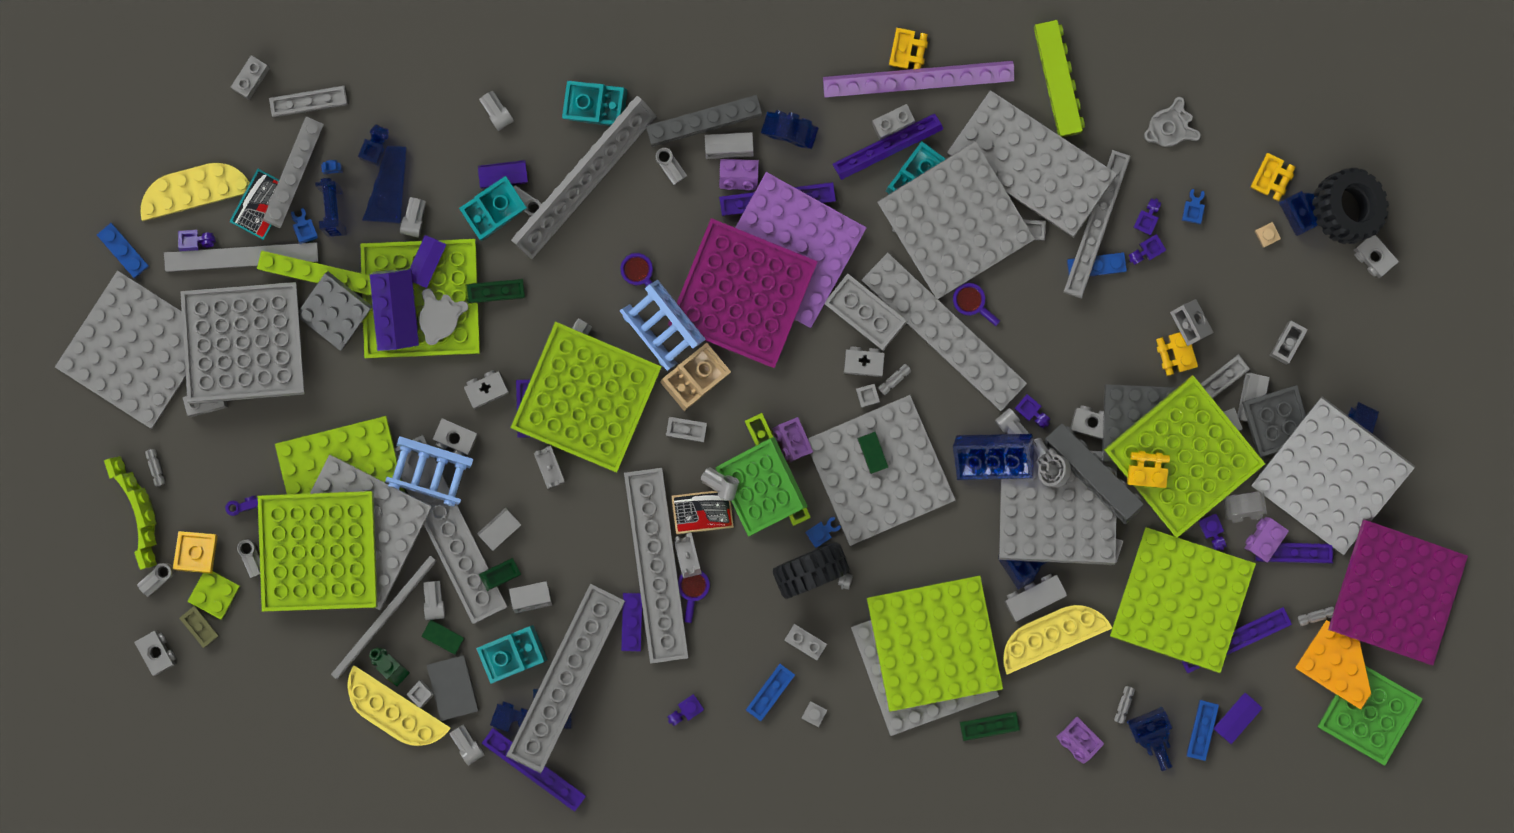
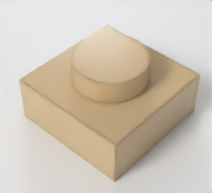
[1255,222,1281,248]

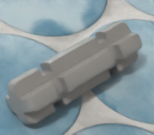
[878,364,911,395]
[145,449,165,486]
[1298,607,1334,626]
[1114,686,1135,724]

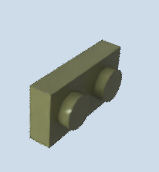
[179,606,219,648]

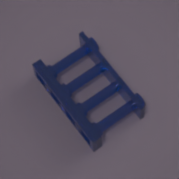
[315,178,347,237]

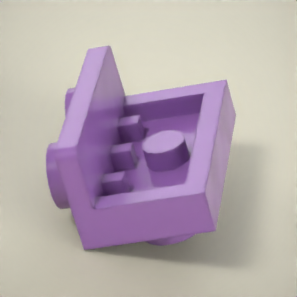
[719,159,759,190]
[1244,517,1289,563]

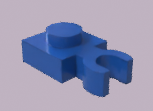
[321,160,343,174]
[1181,189,1205,224]
[291,208,318,244]
[805,517,841,548]

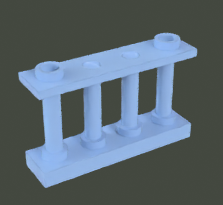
[620,280,706,371]
[385,436,473,507]

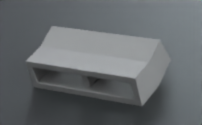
[705,132,754,159]
[1237,373,1270,422]

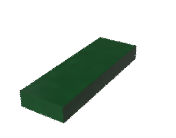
[466,279,525,304]
[959,712,1020,741]

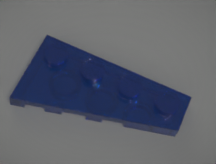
[362,146,407,224]

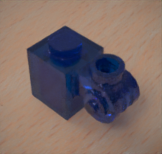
[358,124,389,166]
[490,701,528,732]

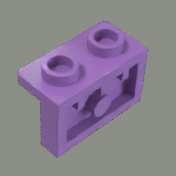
[772,417,813,464]
[1056,717,1104,764]

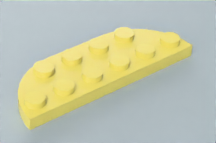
[141,163,250,221]
[1003,605,1112,675]
[348,665,451,746]

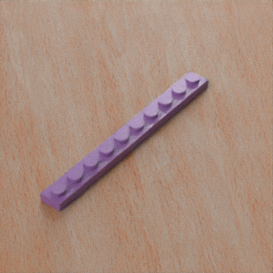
[823,61,1014,98]

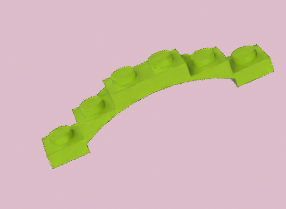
[104,456,157,570]

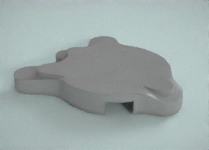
[1144,97,1201,147]
[419,289,468,345]

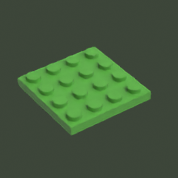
[715,437,808,537]
[1317,666,1422,766]

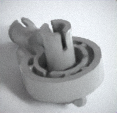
[1031,438,1071,488]

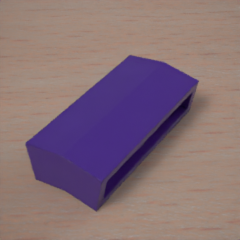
[478,160,528,189]
[410,235,446,288]
[1213,693,1262,744]

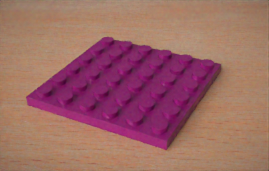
[668,218,818,368]
[1328,520,1468,665]

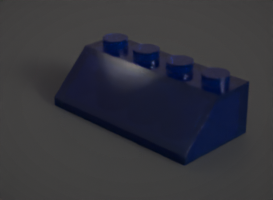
[953,434,1034,480]

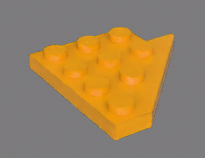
[1295,620,1371,710]

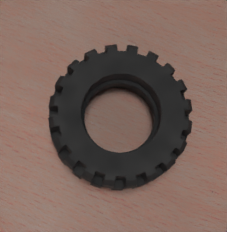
[1312,168,1389,244]
[773,542,850,599]

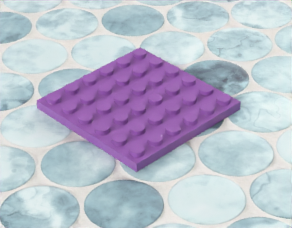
[735,172,866,328]

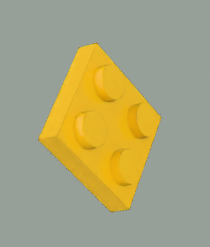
[173,531,218,574]

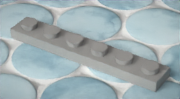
[262,117,324,228]

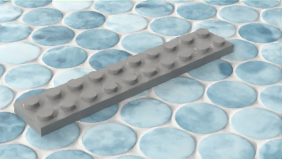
[511,96,657,259]
[861,253,1027,412]
[395,435,507,624]
[624,468,688,664]
[506,584,625,773]

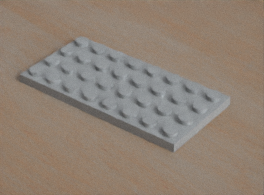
[947,90,1117,238]

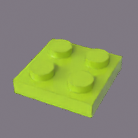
[187,571,240,620]

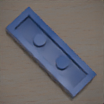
[97,223,149,279]
[1067,252,1127,277]
[746,664,795,721]
[1186,700,1219,761]

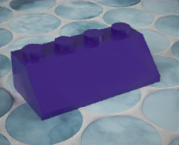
[370,269,419,351]

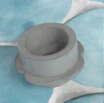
[838,574,853,590]

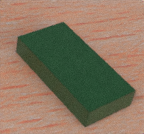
[857,432,889,474]
[479,558,521,591]
[421,620,464,655]

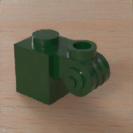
[369,647,410,687]

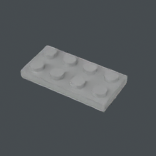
[825,274,908,351]

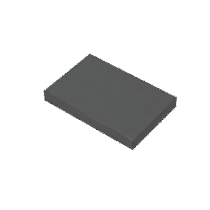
[427,655,478,721]

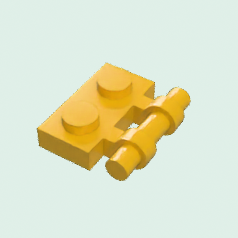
[889,27,928,69]
[1250,153,1296,201]
[1156,332,1198,376]
[1127,451,1170,488]

